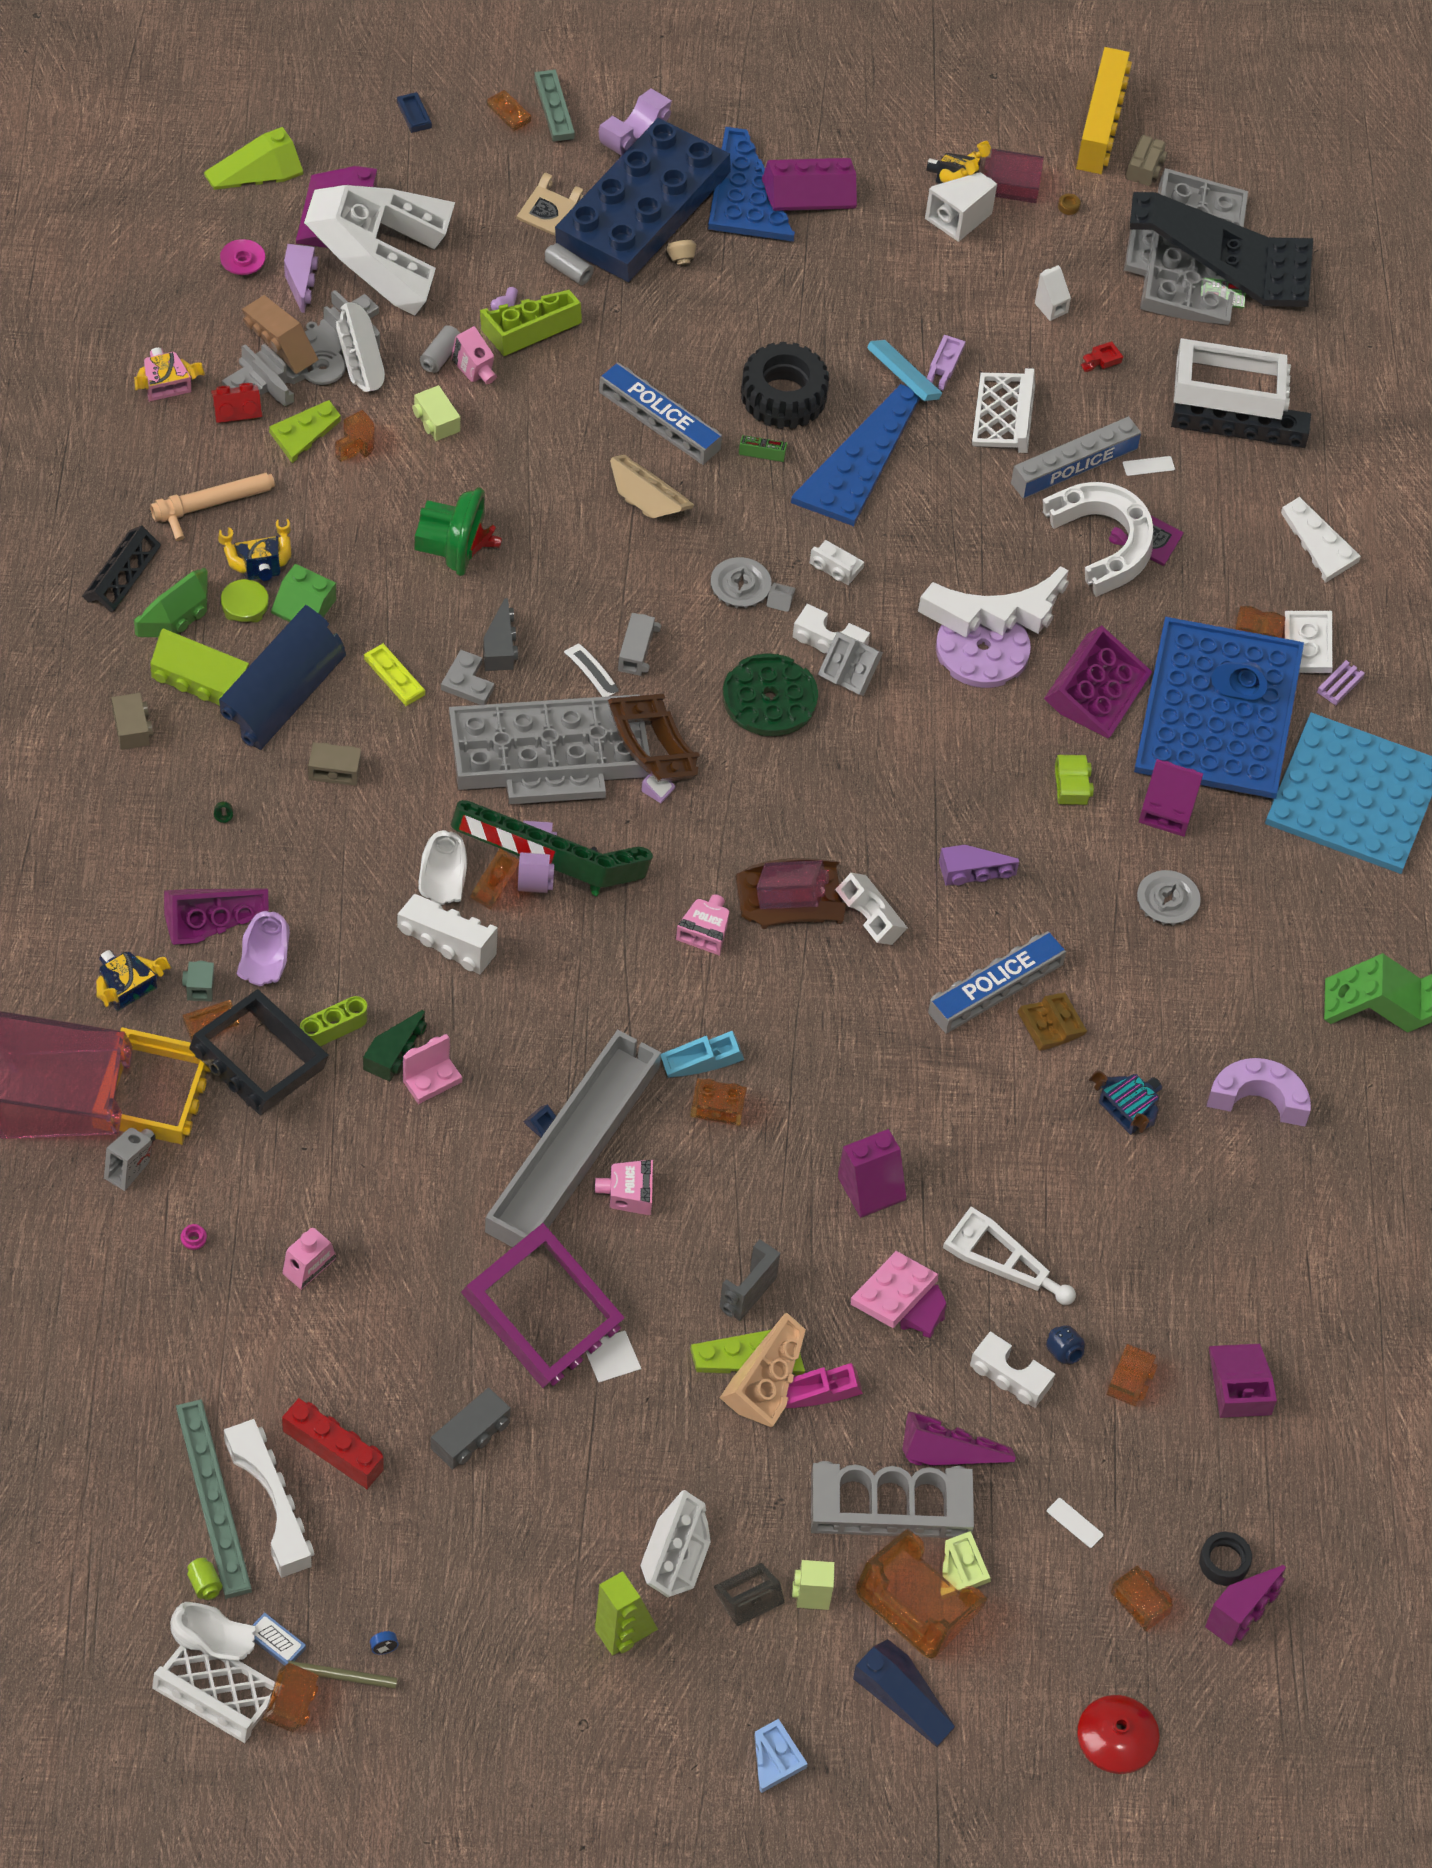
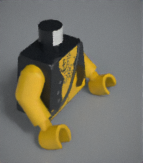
[926,141,991,184]

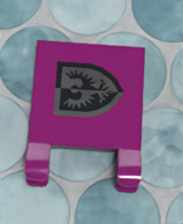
[1109,516,1184,566]

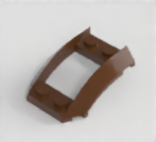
[608,694,700,782]
[735,858,846,929]

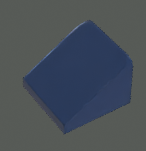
[523,1104,556,1138]

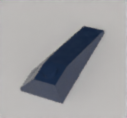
[853,1639,955,1747]

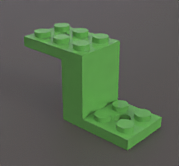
[1324,953,1432,1033]

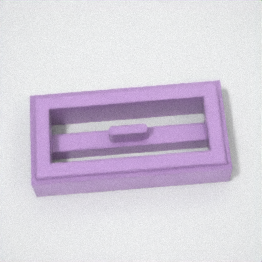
[1317,660,1365,705]

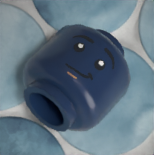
[1046,1325,1085,1364]

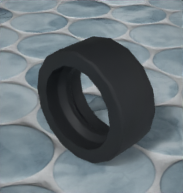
[1199,1531,1252,1586]

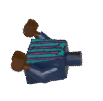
[1088,1070,1162,1135]

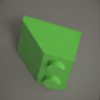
[271,564,336,622]

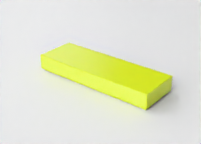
[364,643,425,706]

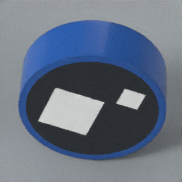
[370,1631,399,1655]

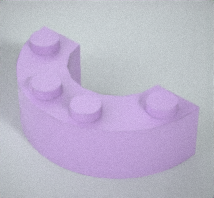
[599,89,672,156]
[518,821,557,893]
[1206,1058,1311,1127]

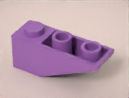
[939,845,1019,886]

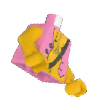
[134,347,205,402]

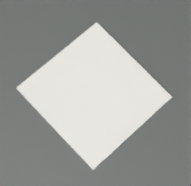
[586,1331,641,1383]

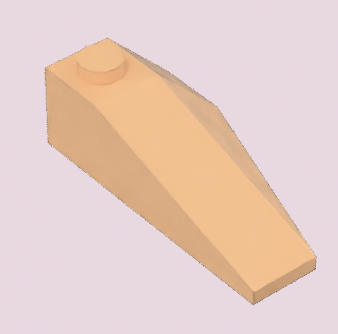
[720,1313,806,1427]

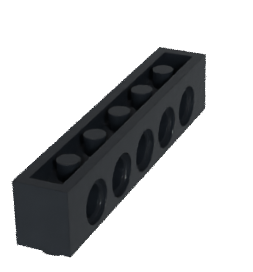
[1171,403,1311,448]

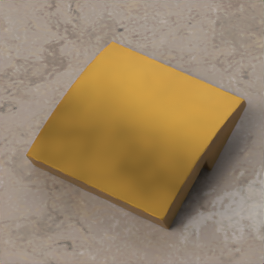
[1017,992,1087,1051]

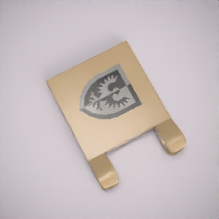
[516,173,583,236]

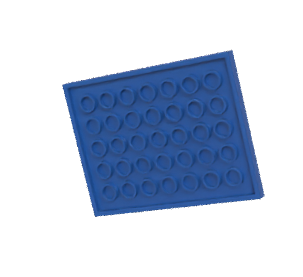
[1134,617,1304,799]

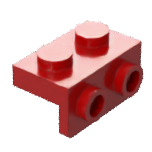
[211,383,262,423]

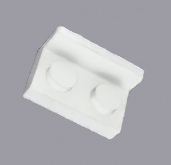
[810,540,864,585]

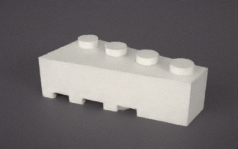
[397,894,498,975]

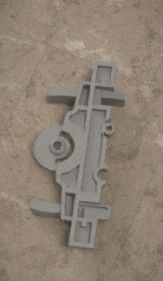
[222,290,380,406]

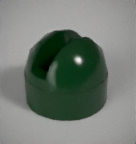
[214,801,233,823]

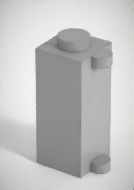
[618,613,661,676]

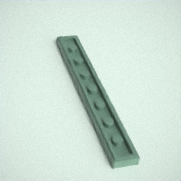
[176,1399,252,1599]

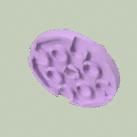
[936,622,1030,688]

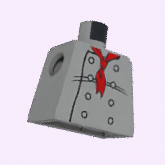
[104,1128,156,1191]

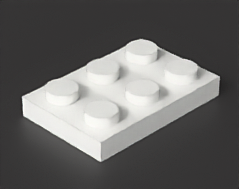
[1285,611,1332,673]

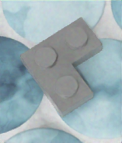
[441,650,494,705]

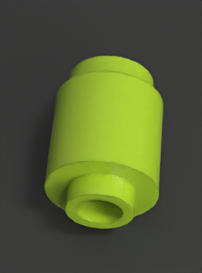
[187,1558,223,1600]

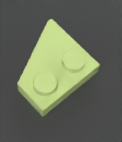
[940,1531,991,1600]

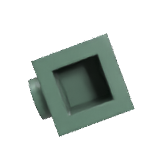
[182,961,215,1001]

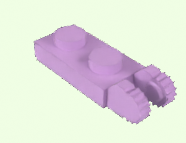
[927,335,966,391]

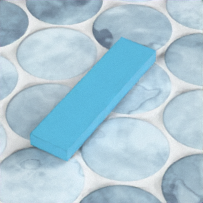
[867,340,942,401]

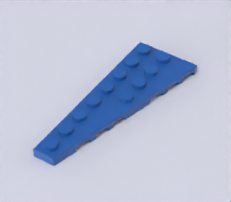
[791,384,920,526]

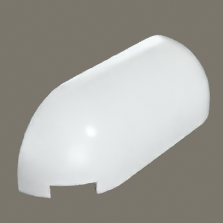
[336,302,385,392]

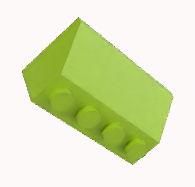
[150,628,249,706]

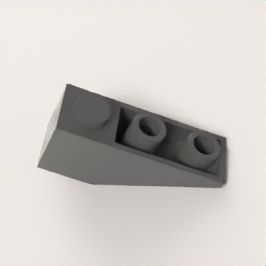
[483,598,518,671]

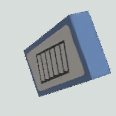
[252,1612,306,1667]

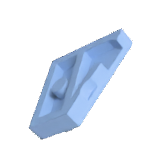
[754,1719,807,1793]

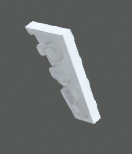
[1281,497,1361,583]

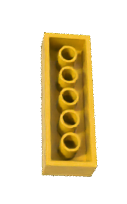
[1076,47,1132,175]

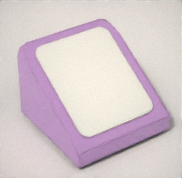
[642,774,676,803]

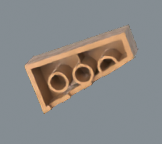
[242,295,319,374]

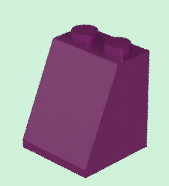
[838,1129,906,1218]

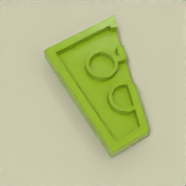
[269,400,341,463]

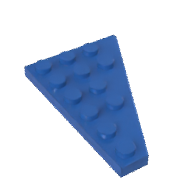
[708,127,795,242]

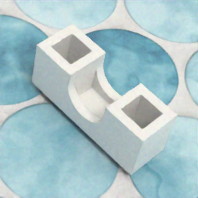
[793,604,870,653]
[835,873,908,945]
[970,1331,1055,1408]

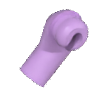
[490,287,518,310]

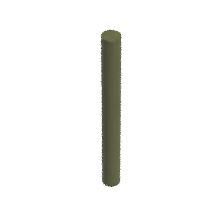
[287,1660,397,1689]

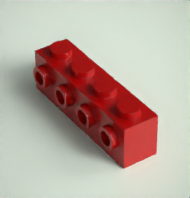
[282,1398,384,1489]

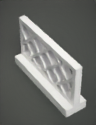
[972,368,1036,453]
[152,1645,283,1743]

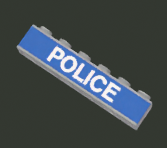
[599,362,722,465]
[1011,416,1141,499]
[928,931,1066,1034]

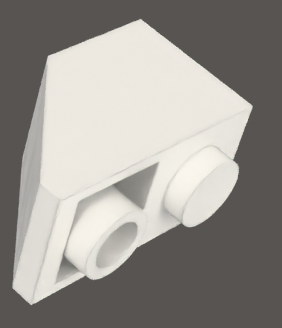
[1035,265,1071,321]

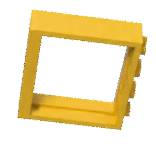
[92,1027,211,1145]

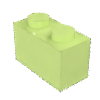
[412,385,460,441]
[792,1560,834,1610]

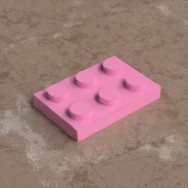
[851,1251,938,1328]

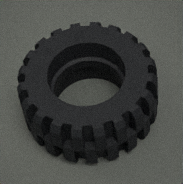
[741,342,829,429]

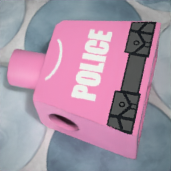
[451,326,497,384]
[676,895,729,956]
[595,1160,653,1215]
[283,1228,336,1290]

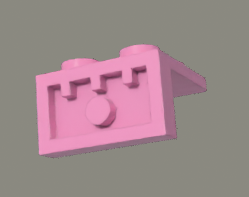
[403,1034,462,1104]

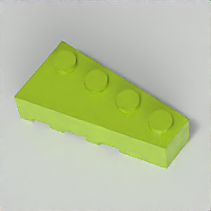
[480,290,582,356]
[595,1571,658,1656]

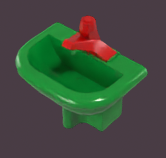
[415,487,502,576]

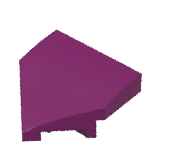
[900,1285,946,1338]

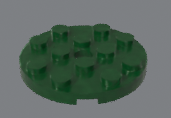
[723,653,818,736]

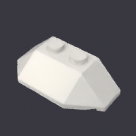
[640,1490,711,1597]

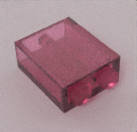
[984,149,1044,203]
[757,860,829,909]

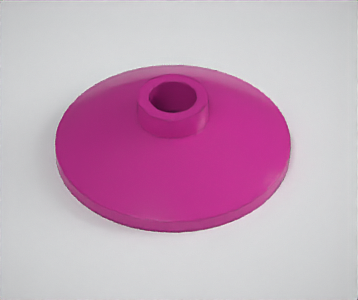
[220,239,265,275]

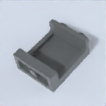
[719,1239,781,1321]

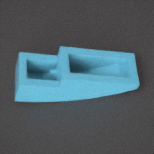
[661,1031,745,1077]

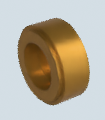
[1058,193,1081,215]

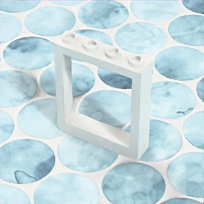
[1174,338,1291,420]

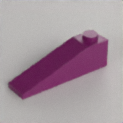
[903,1411,1016,1465]

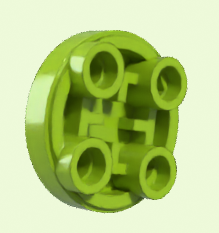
[221,579,269,623]

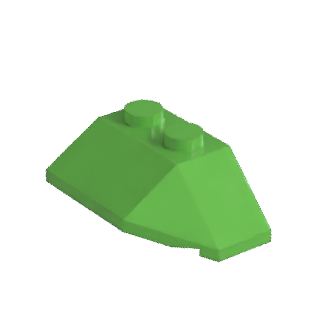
[134,568,208,637]

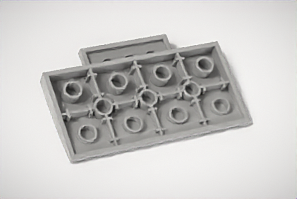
[1124,168,1248,325]
[449,694,650,804]

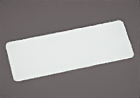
[1123,456,1175,476]
[1047,1498,1104,1548]

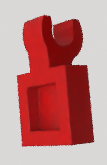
[1081,341,1123,372]

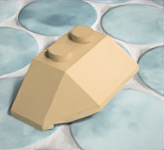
[610,455,694,518]

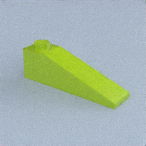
[204,127,303,190]

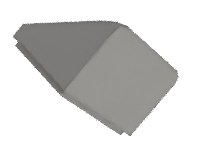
[766,583,795,612]

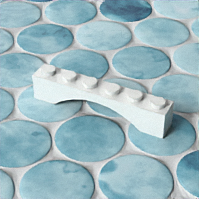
[224,1419,315,1578]

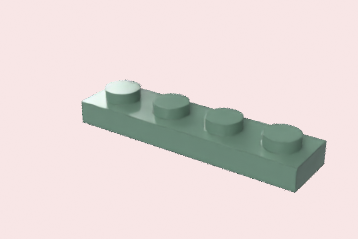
[534,69,575,142]

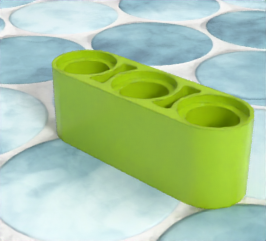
[300,996,367,1046]

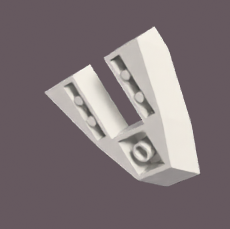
[304,185,455,316]

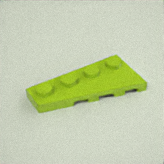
[690,1330,805,1376]

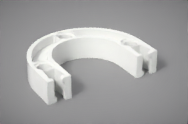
[1043,482,1153,597]

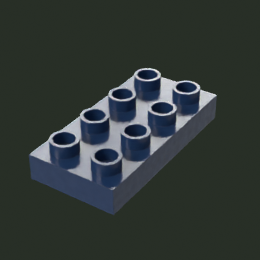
[555,118,731,282]

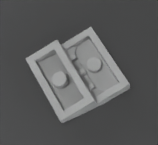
[818,631,883,696]

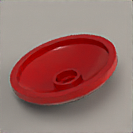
[1077,1695,1160,1774]

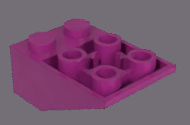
[1138,759,1203,837]
[1209,1344,1277,1418]
[1205,1565,1286,1646]

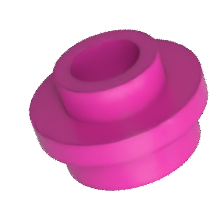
[181,1224,207,1250]

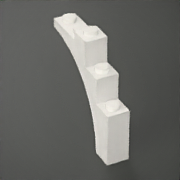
[918,566,1069,637]

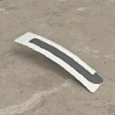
[564,644,619,697]

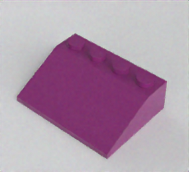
[296,166,377,248]
[1044,625,1152,738]

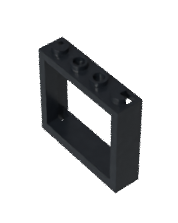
[189,989,329,1116]

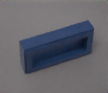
[397,92,432,133]

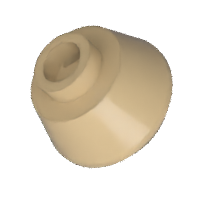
[666,240,697,265]

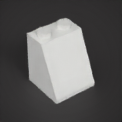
[925,172,997,242]

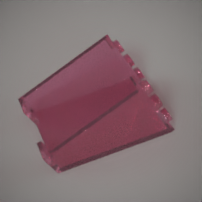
[0,1011,133,1139]

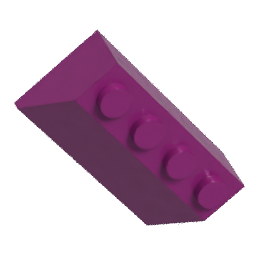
[762,158,857,211]

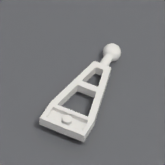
[943,1207,1076,1305]

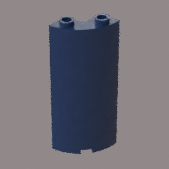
[219,605,346,750]

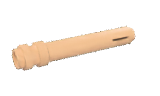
[150,473,275,541]

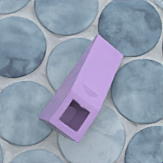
[284,244,318,313]

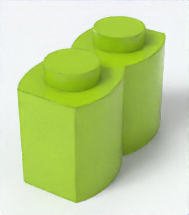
[1055,755,1094,805]

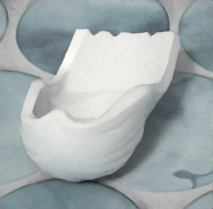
[419,830,467,905]
[170,1602,256,1661]

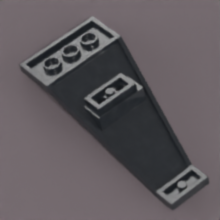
[1130,192,1314,307]

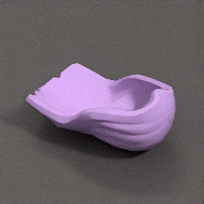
[237,911,290,986]

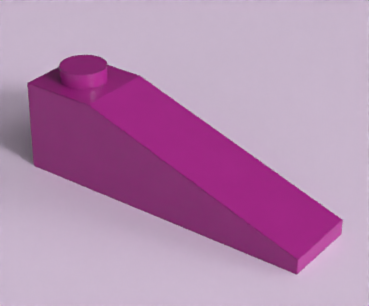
[164,888,269,945]

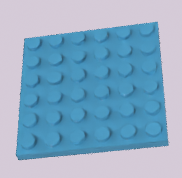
[1265,712,1432,874]

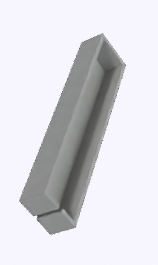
[485,1030,661,1256]

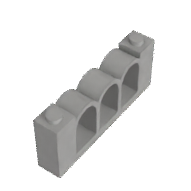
[811,1461,974,1538]

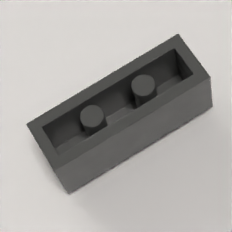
[431,1387,511,1470]

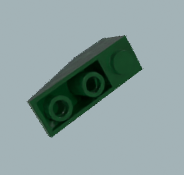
[363,1010,427,1082]

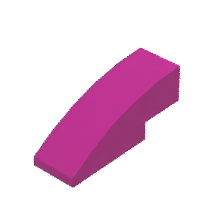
[785,1363,863,1408]

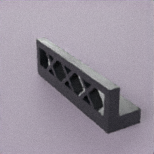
[82,525,161,612]

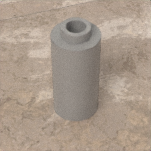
[544,243,594,285]
[420,325,460,373]

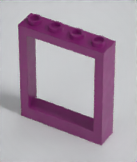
[461,1223,625,1388]

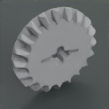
[711,557,771,609]
[1137,870,1200,926]

